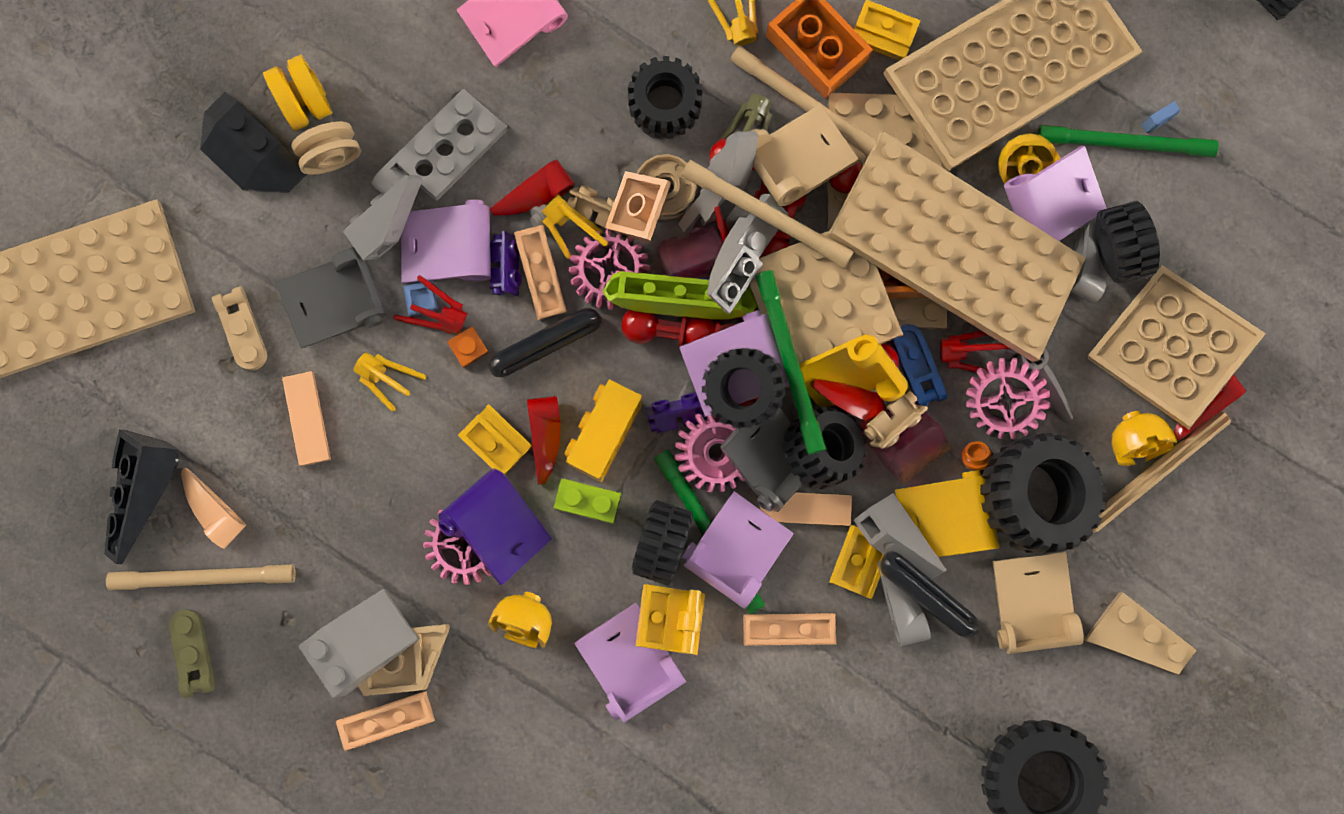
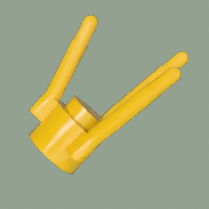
[707,0,759,46]
[541,194,608,259]
[353,352,426,412]

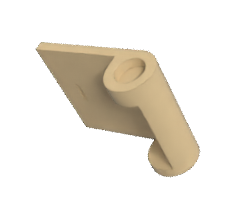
[751,104,859,206]
[992,551,1084,654]

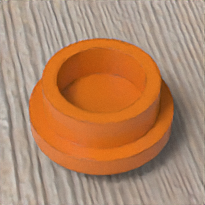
[962,441,992,471]

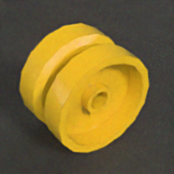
[263,54,333,132]

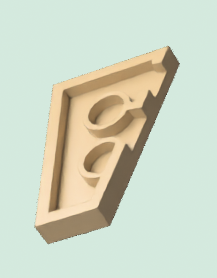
[1083,592,1197,675]

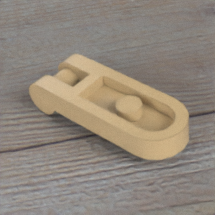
[212,286,267,371]

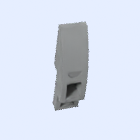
[678,131,759,233]
[707,194,788,313]

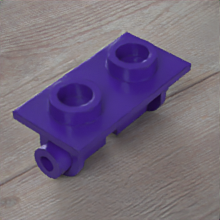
[489,231,521,296]
[646,393,707,433]

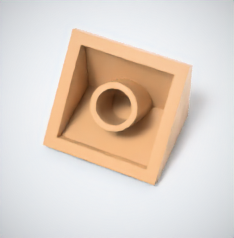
[605,171,671,244]

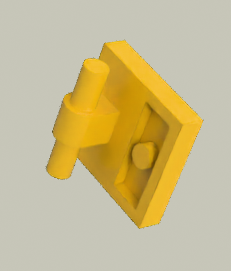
[635,584,705,655]

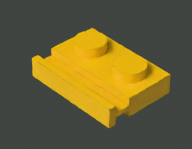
[854,0,921,61]
[458,404,533,475]
[829,525,884,599]

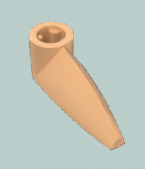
[181,468,246,549]

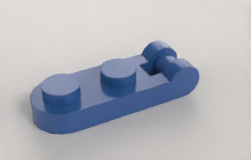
[892,324,947,407]

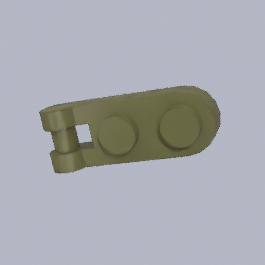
[169,610,215,698]

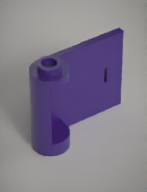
[438,469,552,585]

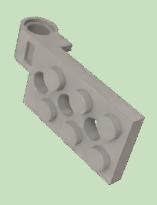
[372,89,507,202]

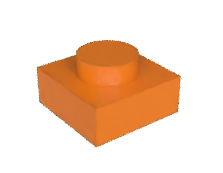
[447,326,489,368]

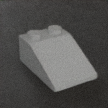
[298,589,419,698]

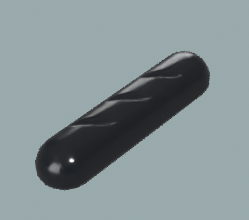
[489,308,602,378]
[880,551,979,637]

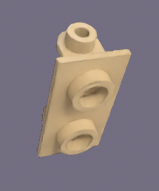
[567,185,615,232]
[864,391,928,449]

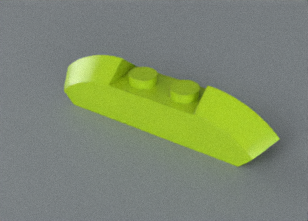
[602,271,758,319]

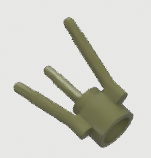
[718,94,772,141]

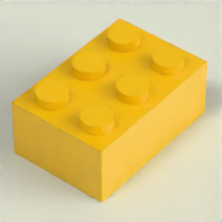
[564,379,643,483]

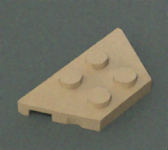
[358,624,450,696]

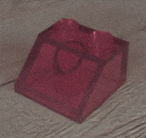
[657,226,723,278]
[861,403,951,484]

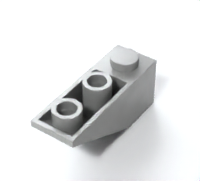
[343,174,423,260]
[854,493,946,580]

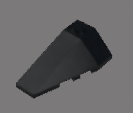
[105,429,179,564]

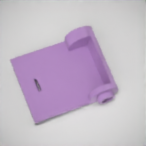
[1004,146,1107,241]
[401,200,491,284]
[679,310,789,417]
[682,491,794,609]
[574,603,686,723]

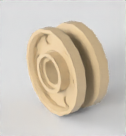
[291,121,361,175]
[637,154,697,221]

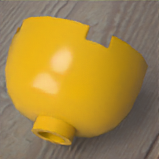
[998,133,1060,184]
[1111,411,1177,466]
[488,592,552,648]

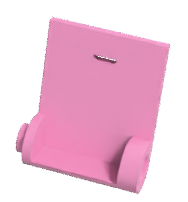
[457,0,568,67]

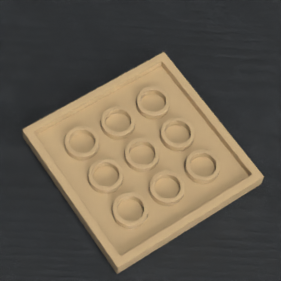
[750,230,903,364]
[1087,265,1266,430]

